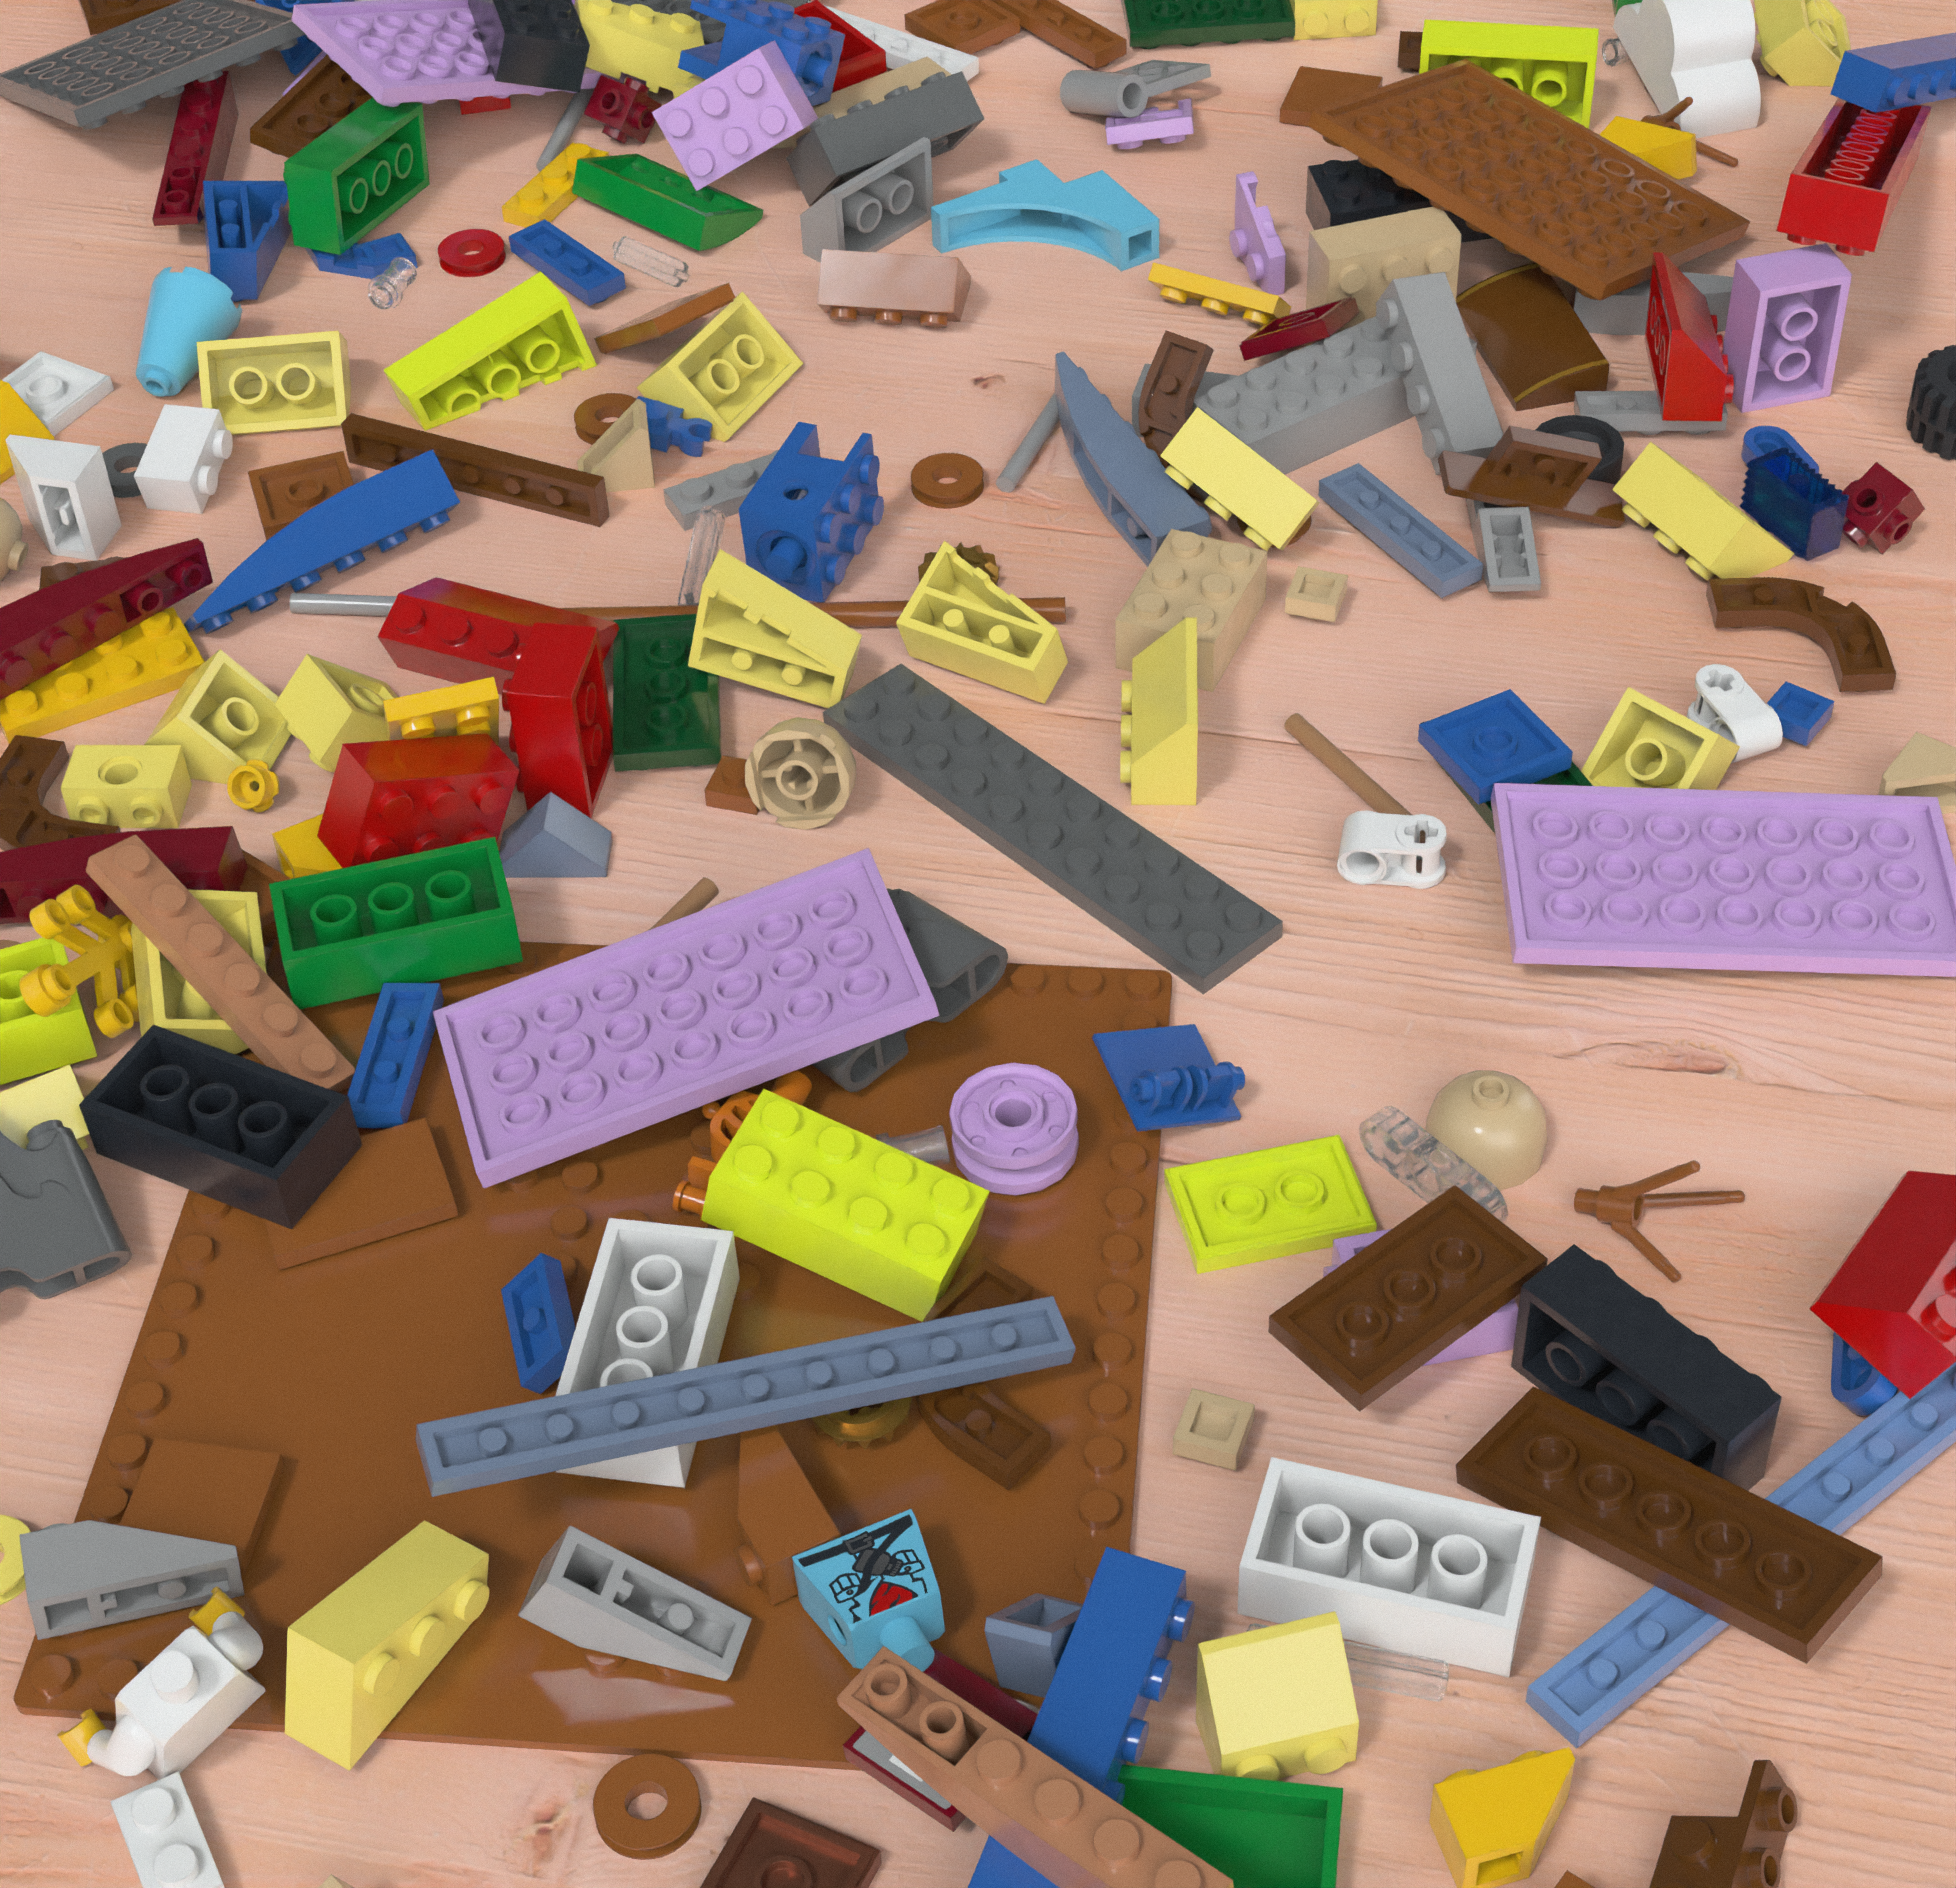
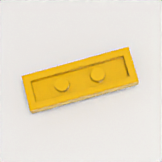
[501,142,609,228]
[1148,262,1292,326]

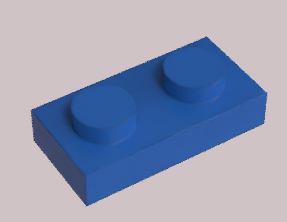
[501,1253,576,1394]

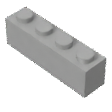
[1376,272,1503,475]

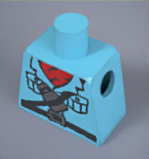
[792,1509,945,1672]

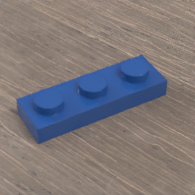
[509,219,626,306]
[347,983,444,1128]

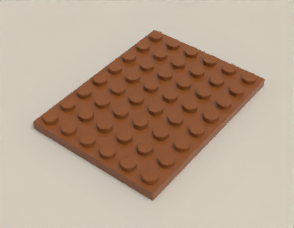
[1308,59,1750,301]

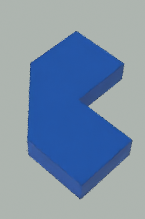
[305,233,418,280]

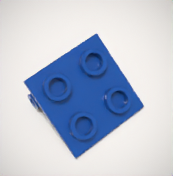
[1092,1024,1245,1132]

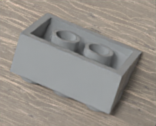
[800,137,934,263]

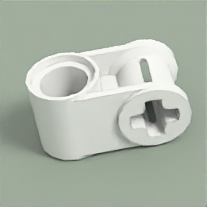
[1687,664,1783,764]
[1337,810,1447,889]

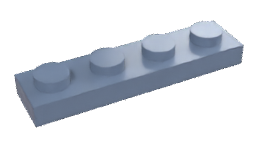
[1318,463,1483,598]

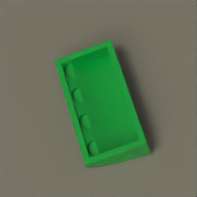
[572,154,764,251]
[1117,1764,1343,1888]

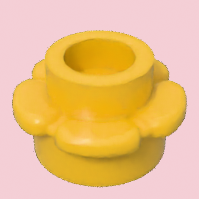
[227,759,280,812]

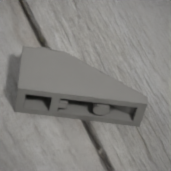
[19,1520,244,1640]
[518,1525,752,1681]

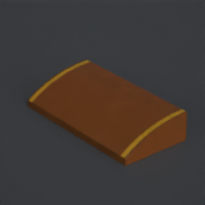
[1456,262,1610,412]

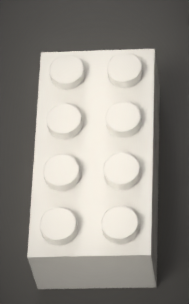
[555,1218,740,1488]
[1237,1457,1541,1677]

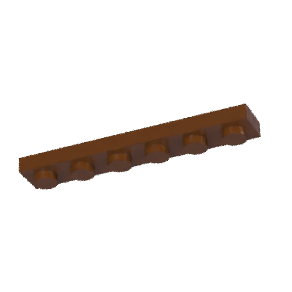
[341,413,610,527]

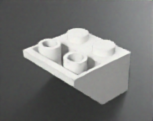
[5,434,122,561]

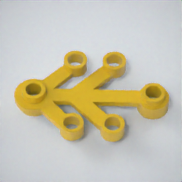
[19,885,139,1038]

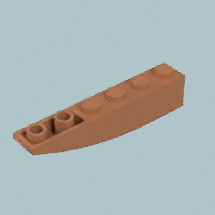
[837,1646,1234,1888]

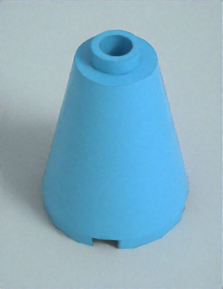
[136,267,242,397]

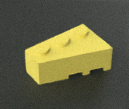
[574,0,705,93]

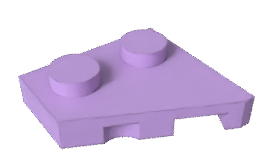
[1105,98,1194,149]
[1229,171,1286,295]

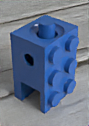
[678,0,845,106]
[738,422,884,602]

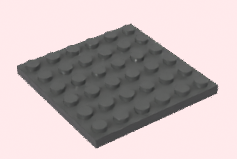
[0,0,306,130]

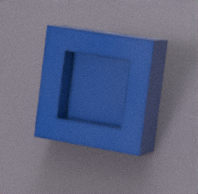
[1766,681,1834,746]

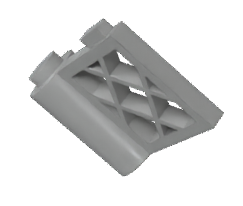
[1060,60,1211,118]

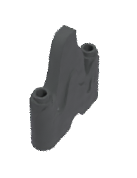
[762,887,1008,1093]
[0,1120,132,1300]

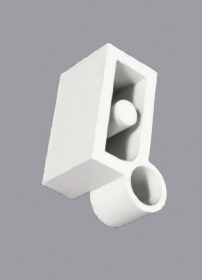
[134,404,233,514]

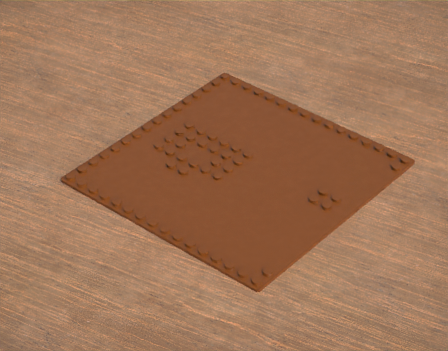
[14,937,1172,1771]

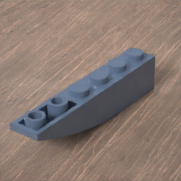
[1055,351,1212,567]

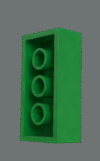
[283,97,430,255]
[269,837,523,1009]

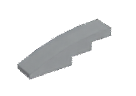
[1574,272,1733,335]
[1466,499,1541,592]

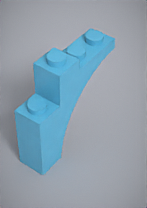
[931,159,1160,271]

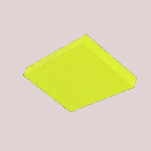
[1164,1134,1377,1274]

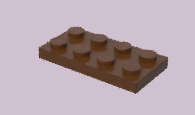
[1268,1185,1548,1412]

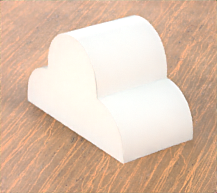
[1613,0,1761,138]

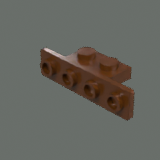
[1438,425,1626,528]
[1649,1760,1798,1888]

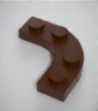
[1138,330,1235,515]
[1706,577,1896,692]
[0,735,121,851]
[915,1257,1051,1491]

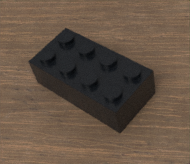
[468,0,590,93]
[1306,159,1494,243]
[79,1025,362,1229]
[1511,1244,1782,1491]

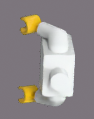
[57,1586,266,1780]

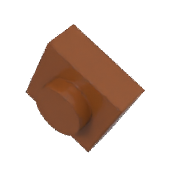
[704,755,759,815]

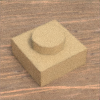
[1285,566,1348,622]
[1173,1388,1255,1471]

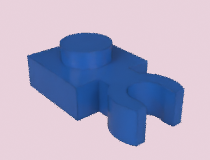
[636,396,712,457]

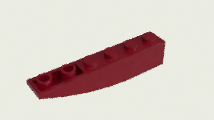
[152,71,239,226]
[0,538,213,700]
[0,826,248,924]

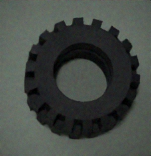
[1906,345,1956,460]

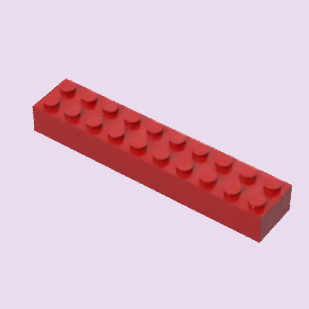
[1776,98,1932,256]

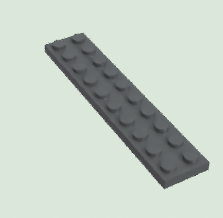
[823,664,1283,995]

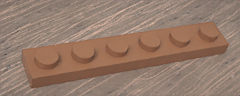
[86,834,356,1093]

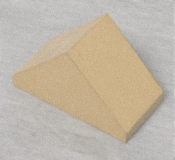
[577,399,655,493]
[1878,732,1956,814]

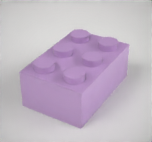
[651,40,819,191]
[1722,243,1852,413]

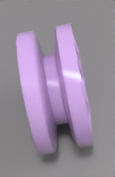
[949,1063,1079,1195]

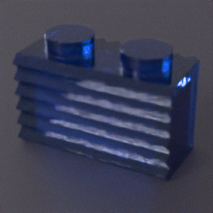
[1739,447,1849,561]

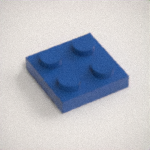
[1418,689,1573,805]

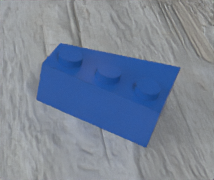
[203,181,292,302]

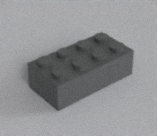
[786,71,984,206]

